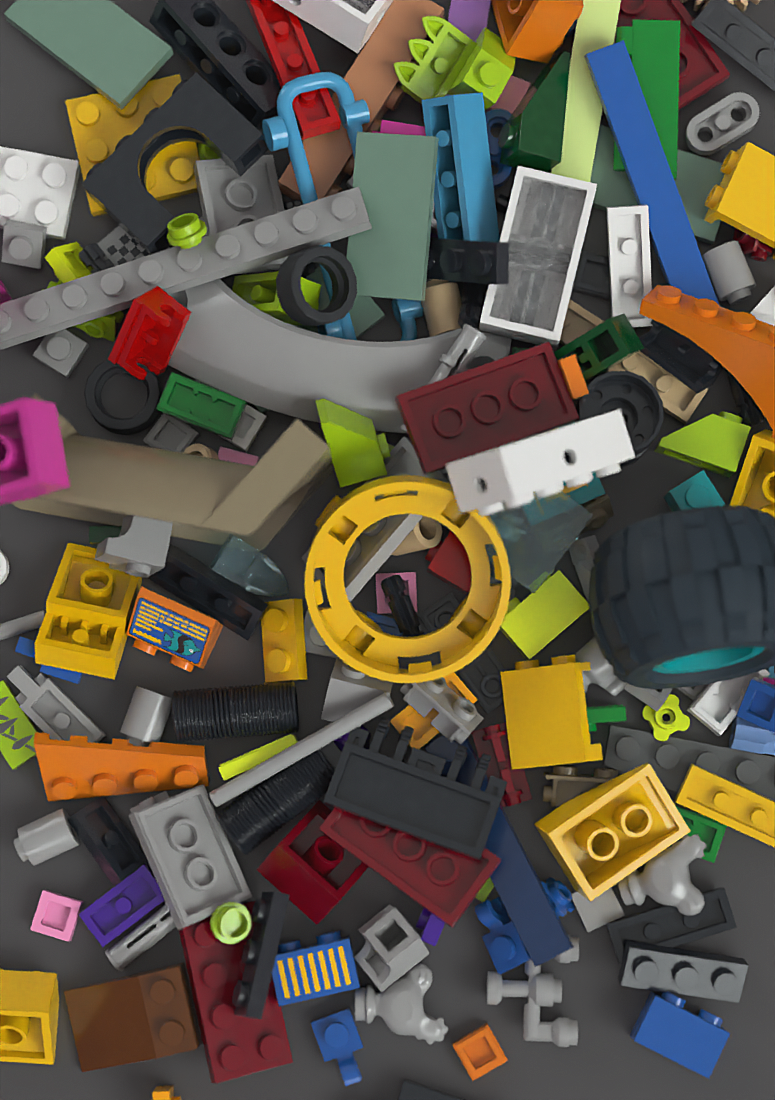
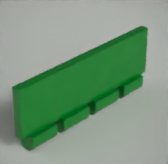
[613,20,680,180]

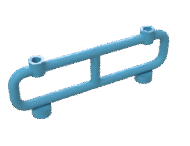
[262,72,423,341]

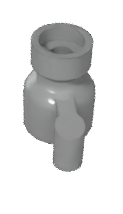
[575,636,626,696]

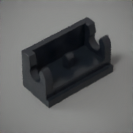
[639,320,724,394]

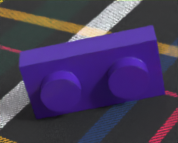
[78,864,165,947]

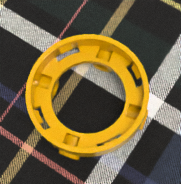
[305,475,511,683]

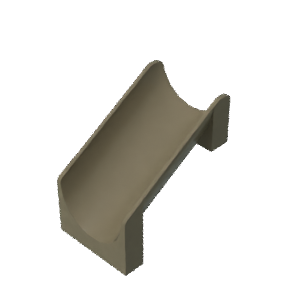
[11,394,335,552]

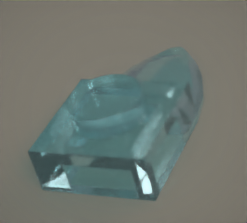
[209,533,290,597]

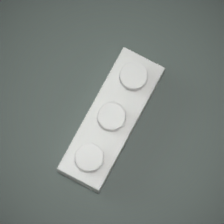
[606,205,653,327]

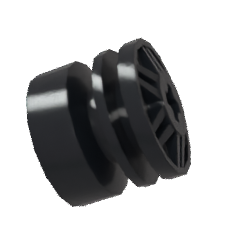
[575,371,664,468]

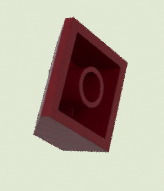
[257,800,368,925]

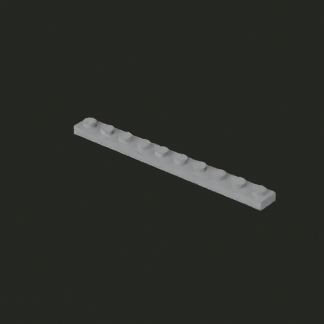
[0,186,372,350]

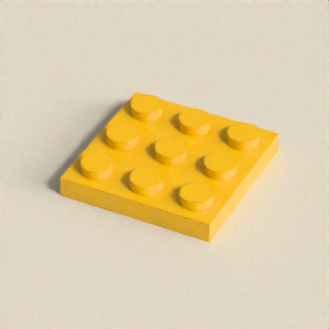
[65,74,200,217]

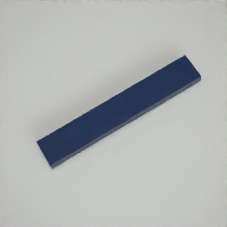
[424,735,574,967]

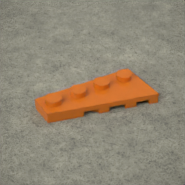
[34,732,209,802]

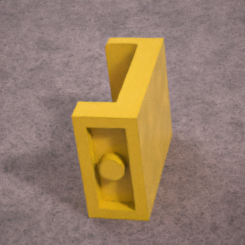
[704,142,775,259]
[501,655,603,770]

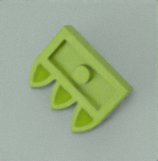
[394,16,477,104]

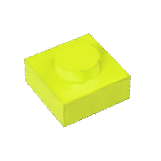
[44,242,93,283]

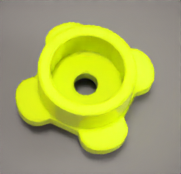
[642,694,690,742]

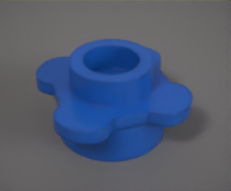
[541,877,575,917]

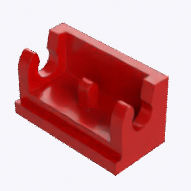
[108,286,192,380]

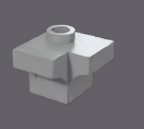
[95,515,173,578]
[321,656,393,729]
[354,904,430,993]

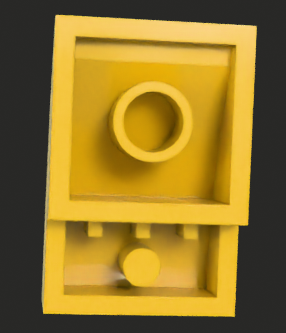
[35,542,142,680]

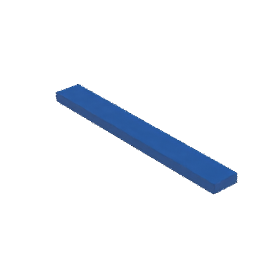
[584,40,720,306]

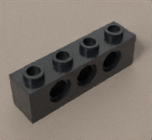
[149,0,281,131]

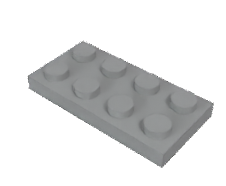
[302,436,451,602]

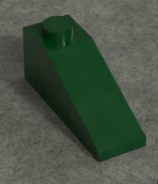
[498,51,571,172]
[554,313,644,383]

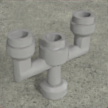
[486,934,579,1047]

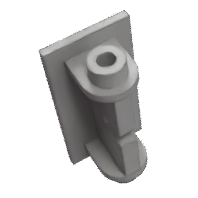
[399,677,484,745]

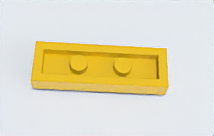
[675,763,775,847]

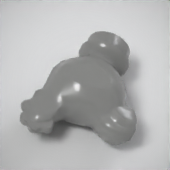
[618,834,706,915]
[355,963,448,1045]

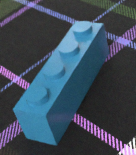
[422,92,500,241]

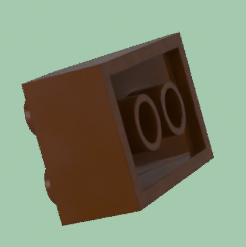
[64,962,202,1072]

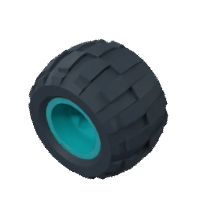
[588,506,775,689]

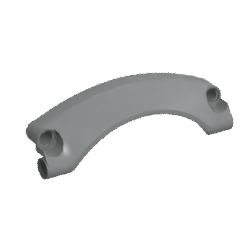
[168,278,512,433]

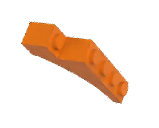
[639,284,775,439]

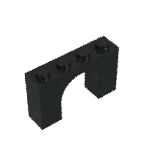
[81,72,269,255]

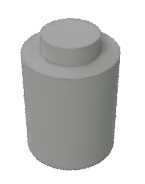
[702,241,756,305]
[120,686,172,747]
[14,808,80,866]

